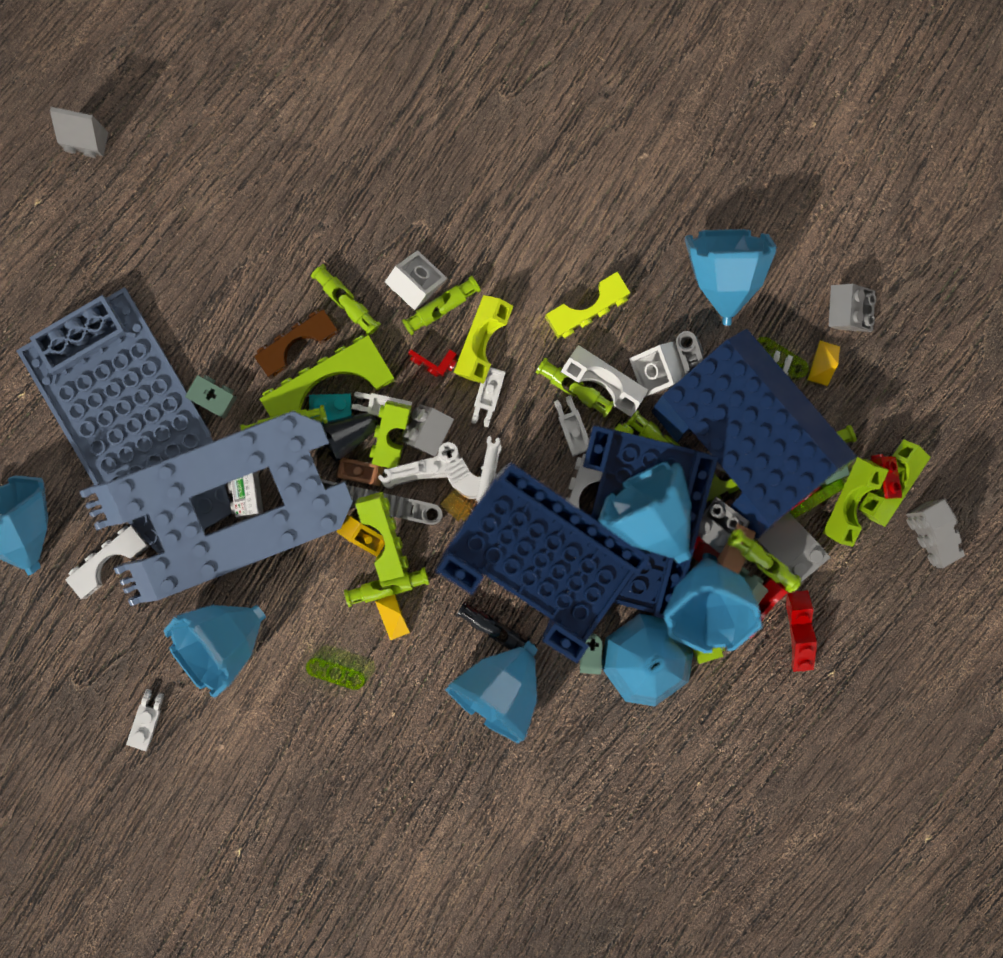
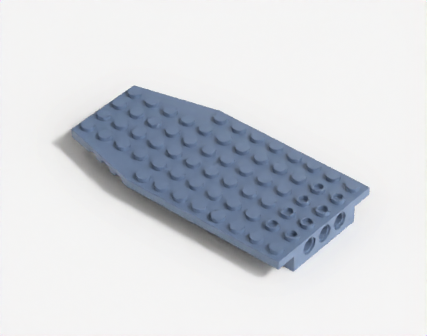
[16,287,232,554]

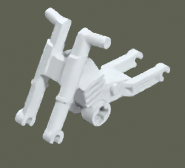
[379,436,502,511]

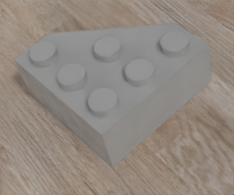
[906,499,965,568]

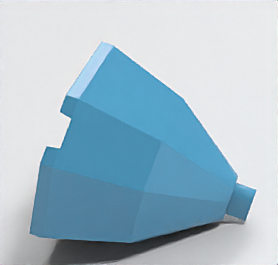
[685,229,776,326]
[599,462,692,563]
[0,475,48,575]
[664,553,762,653]
[164,605,266,698]
[602,613,693,707]
[445,641,538,744]

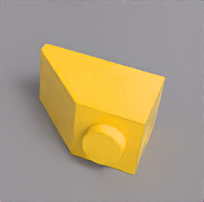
[336,514,385,557]

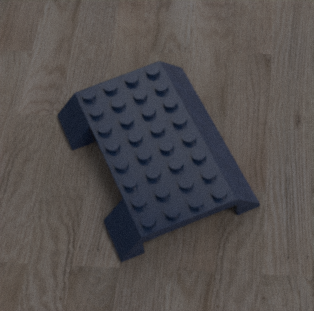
[651,329,857,540]
[583,425,718,619]
[436,462,650,663]

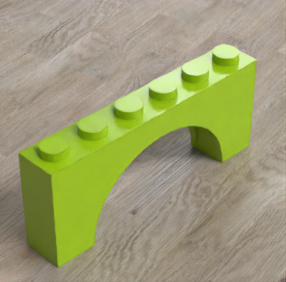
[260,335,395,417]

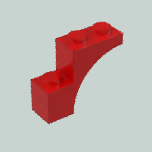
[786,590,817,672]

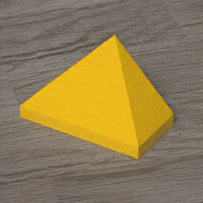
[807,340,840,386]
[375,594,410,640]

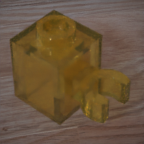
[440,489,473,522]

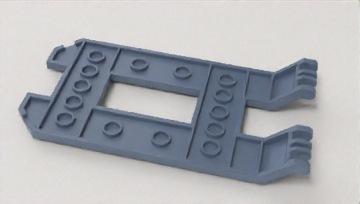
[79,411,353,606]

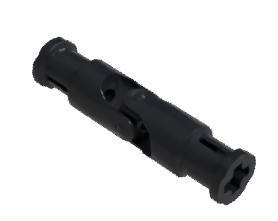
[456,600,536,650]

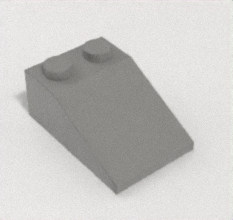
[50,107,109,158]
[754,512,831,582]

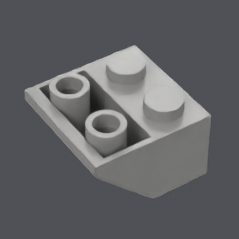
[828,284,876,332]
[402,404,454,457]
[698,497,750,554]

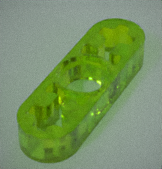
[757,337,809,379]
[790,479,844,518]
[306,657,366,690]

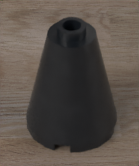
[321,412,378,462]

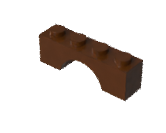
[254,309,339,379]

